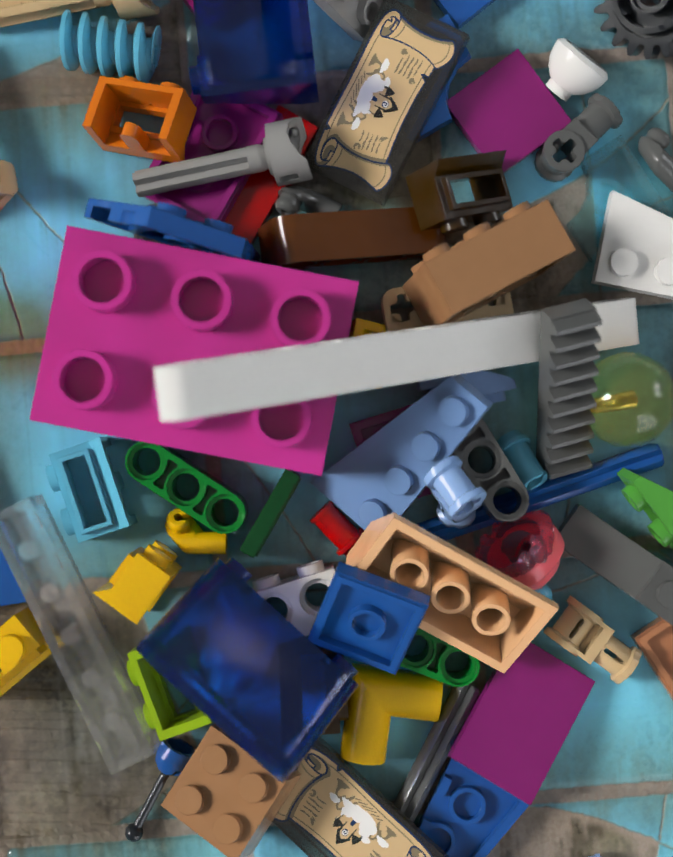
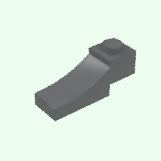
[558,503,673,626]

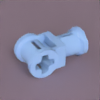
[423,455,487,529]

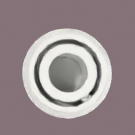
[545,38,608,102]

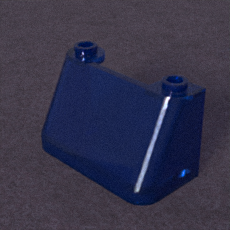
[189,0,319,105]
[136,557,360,782]

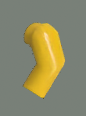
[165,508,227,554]

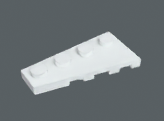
[591,190,673,300]

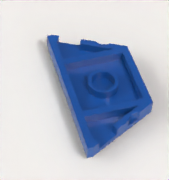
[84,198,261,262]

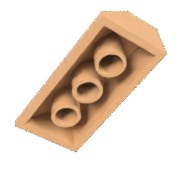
[346,512,559,673]

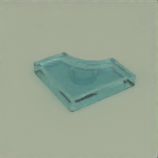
[566,135,670,263]

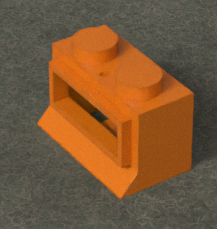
[82,75,197,163]

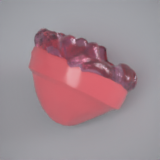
[475,510,565,590]

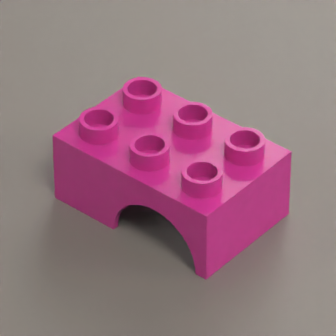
[29,225,359,476]

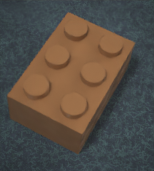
[402,199,576,326]

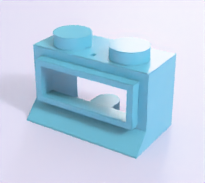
[46,437,138,543]

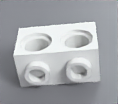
[244,560,336,646]

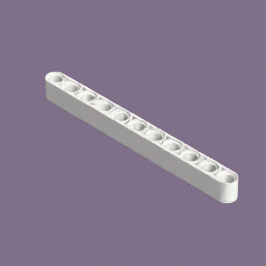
[153,297,640,422]

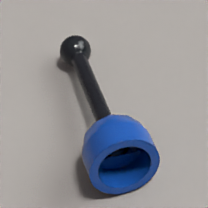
[125,737,195,842]

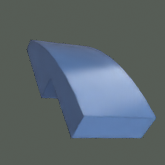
[416,370,517,403]

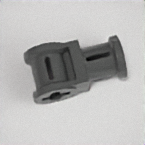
[534,93,623,182]

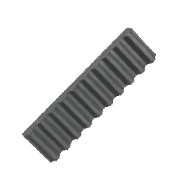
[536,298,602,480]

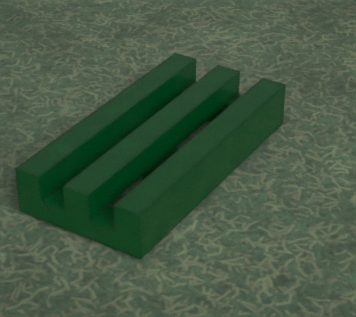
[240,469,302,558]

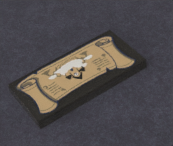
[305,0,470,207]
[272,735,450,857]

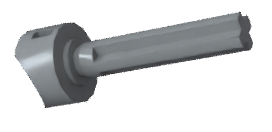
[132,117,313,198]

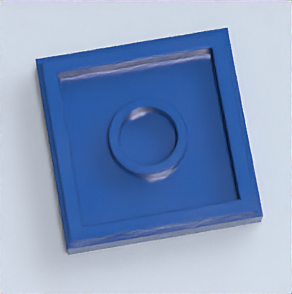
[307,561,430,675]

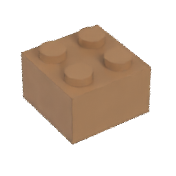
[161,721,302,857]

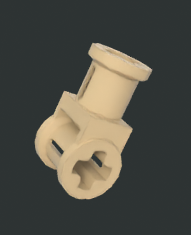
[543,595,642,684]

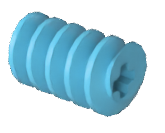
[59,9,162,83]

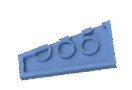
[310,375,493,530]

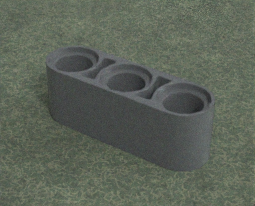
[452,418,529,522]

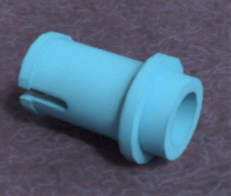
[497,430,548,491]

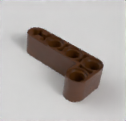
[258,207,447,271]

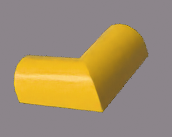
[340,663,443,766]

